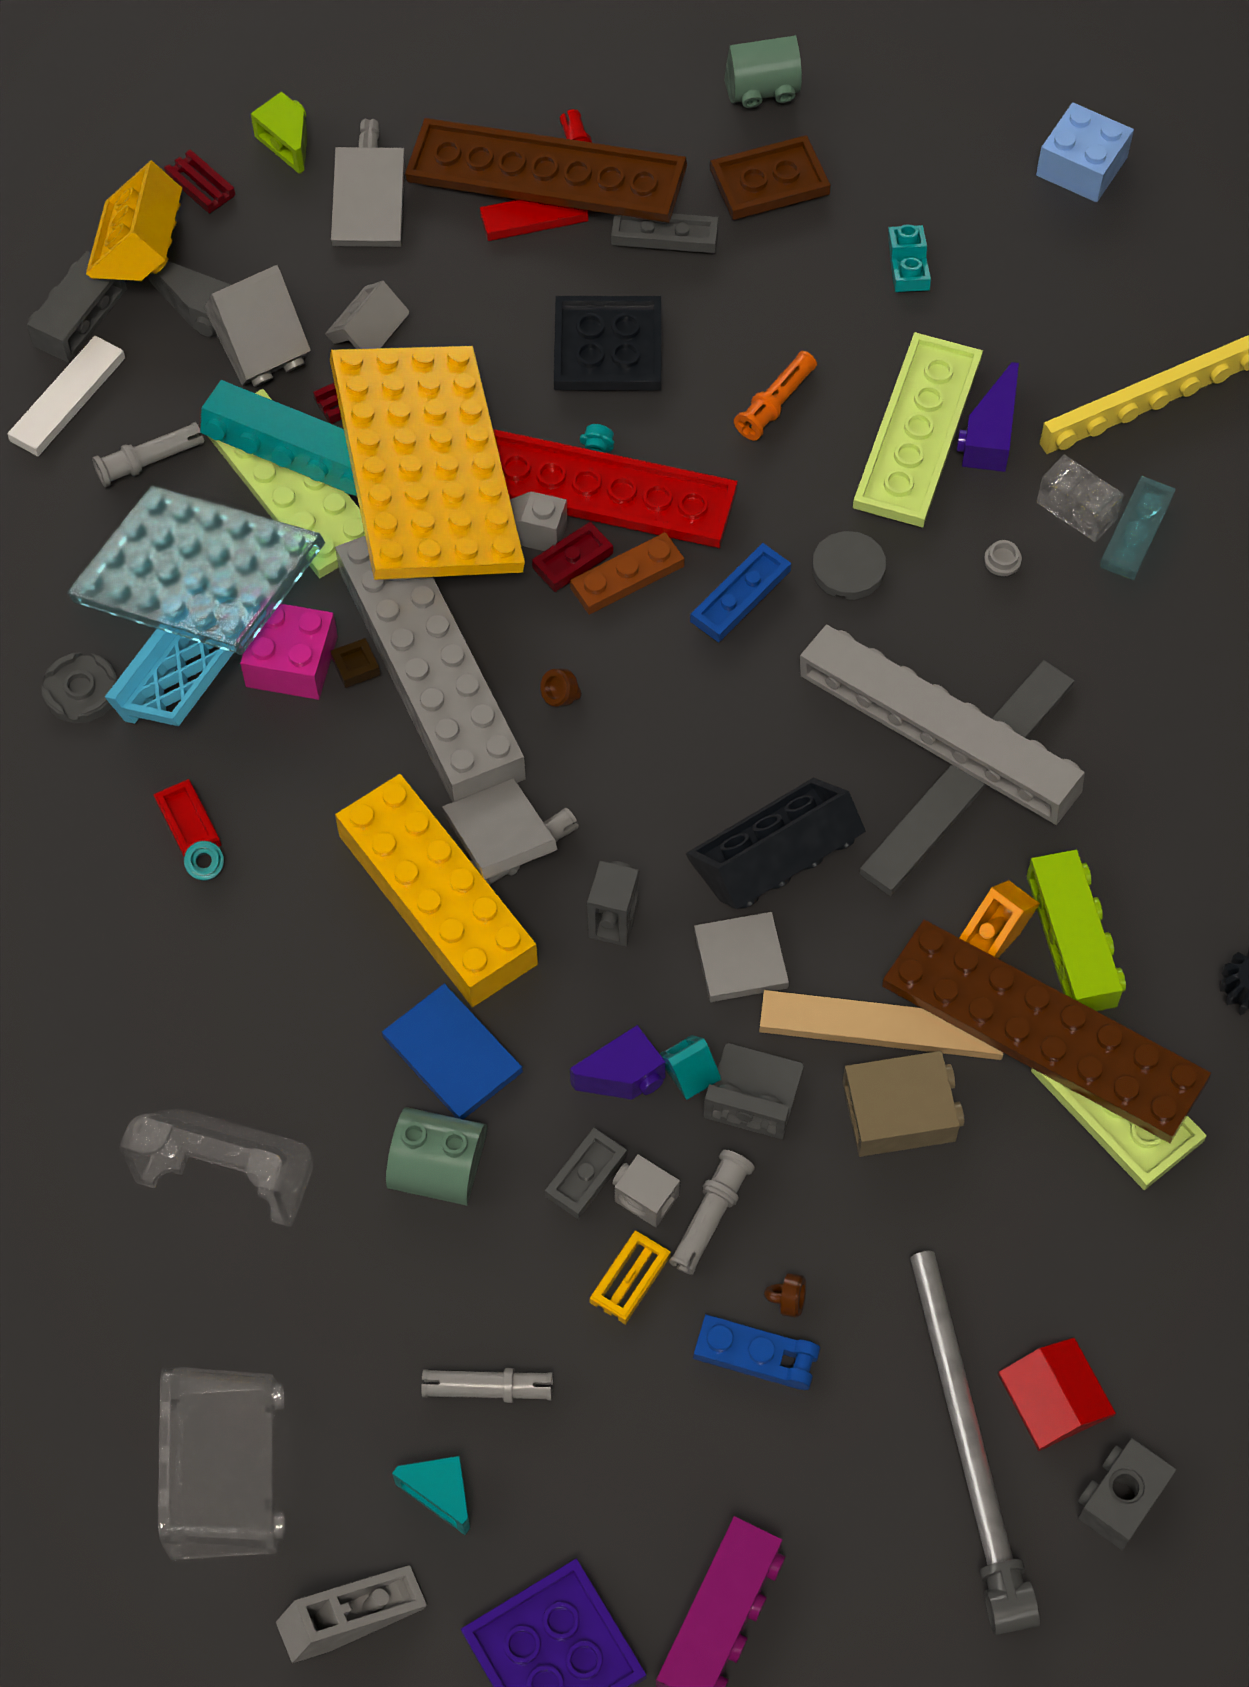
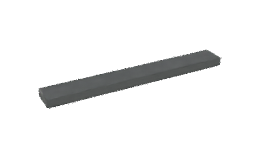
[859,660,1075,897]

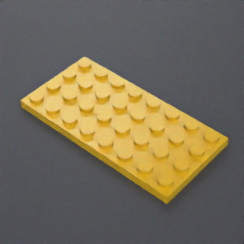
[330,346,525,580]

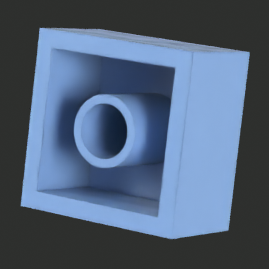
[1036,102,1134,202]

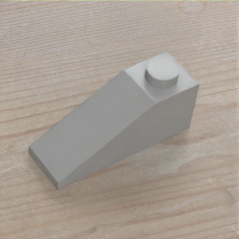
[276,1565,427,1664]

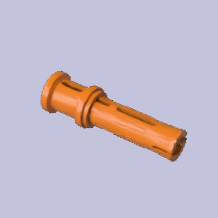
[734,351,817,441]

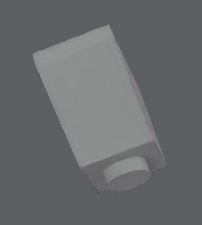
[510,491,568,551]

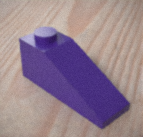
[957,362,1019,472]

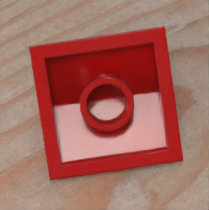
[998,1338,1116,1451]

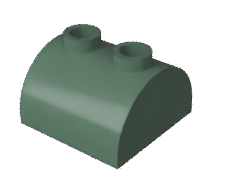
[724,35,802,108]
[386,1107,488,1206]

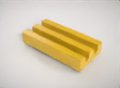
[590,1230,671,1325]

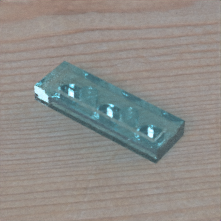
[1100,476,1176,580]

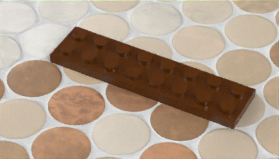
[405,118,687,223]
[882,920,1211,1144]

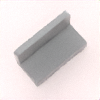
[325,281,409,349]

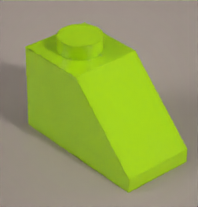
[251,91,307,174]

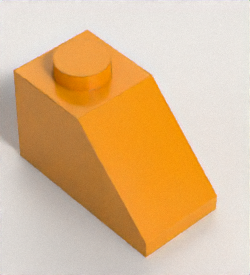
[959,880,1040,959]

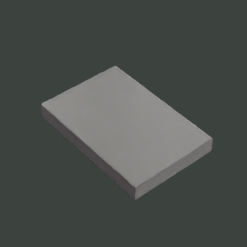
[331,147,405,247]
[442,778,558,880]

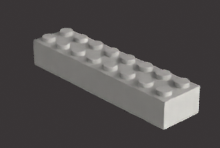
[335,536,526,802]

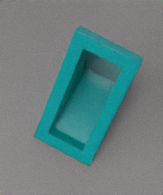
[660,1035,721,1100]
[392,1456,470,1535]

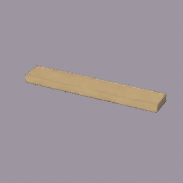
[759,990,1003,1060]

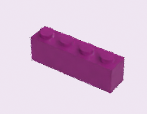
[656,1516,786,1687]

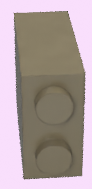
[842,1051,964,1157]

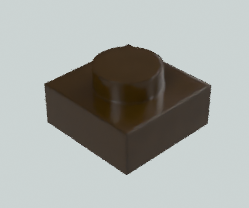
[330,638,380,688]

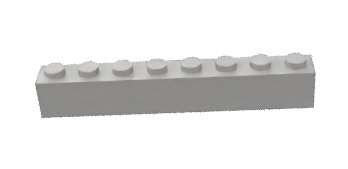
[800,624,1085,825]

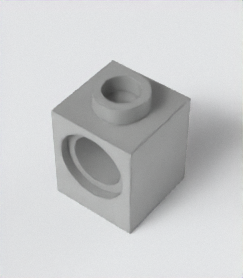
[612,1154,680,1228]

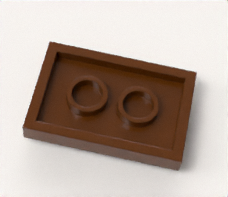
[710,135,831,220]

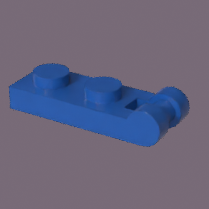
[693,1314,821,1390]

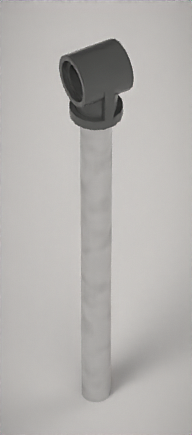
[910,1251,1040,1635]

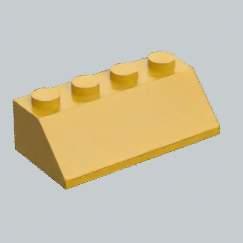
[86,160,182,281]

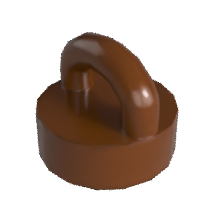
[540,668,582,707]
[764,1273,806,1318]

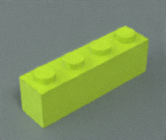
[1026,849,1126,1011]

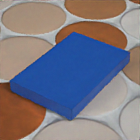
[382,983,523,1119]

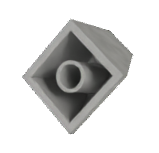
[204,265,311,387]

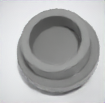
[984,540,1022,576]

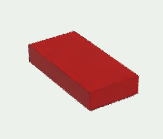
[153,779,222,857]

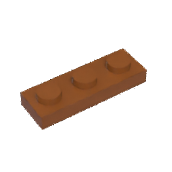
[570,532,685,615]

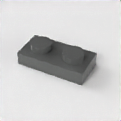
[544,1128,627,1220]

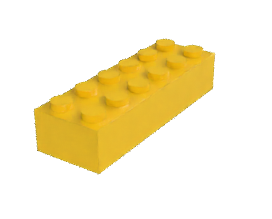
[335,774,538,1008]

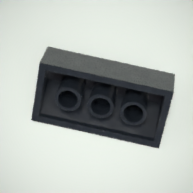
[686,777,866,909]

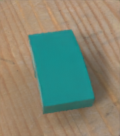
[888,224,931,292]

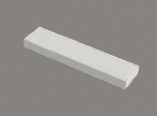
[7,336,125,457]

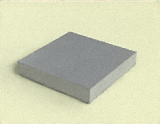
[694,912,789,1002]

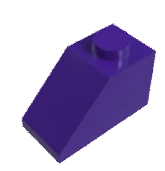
[570,1025,666,1100]

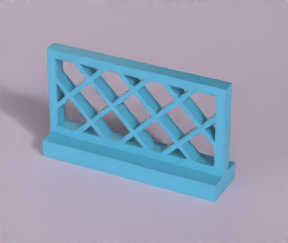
[105,585,264,727]

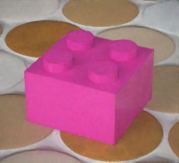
[240,600,338,700]

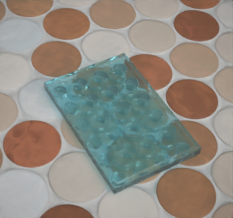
[67,486,325,655]

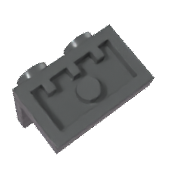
[704,1043,804,1140]

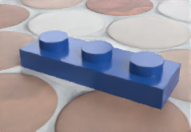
[690,543,791,643]

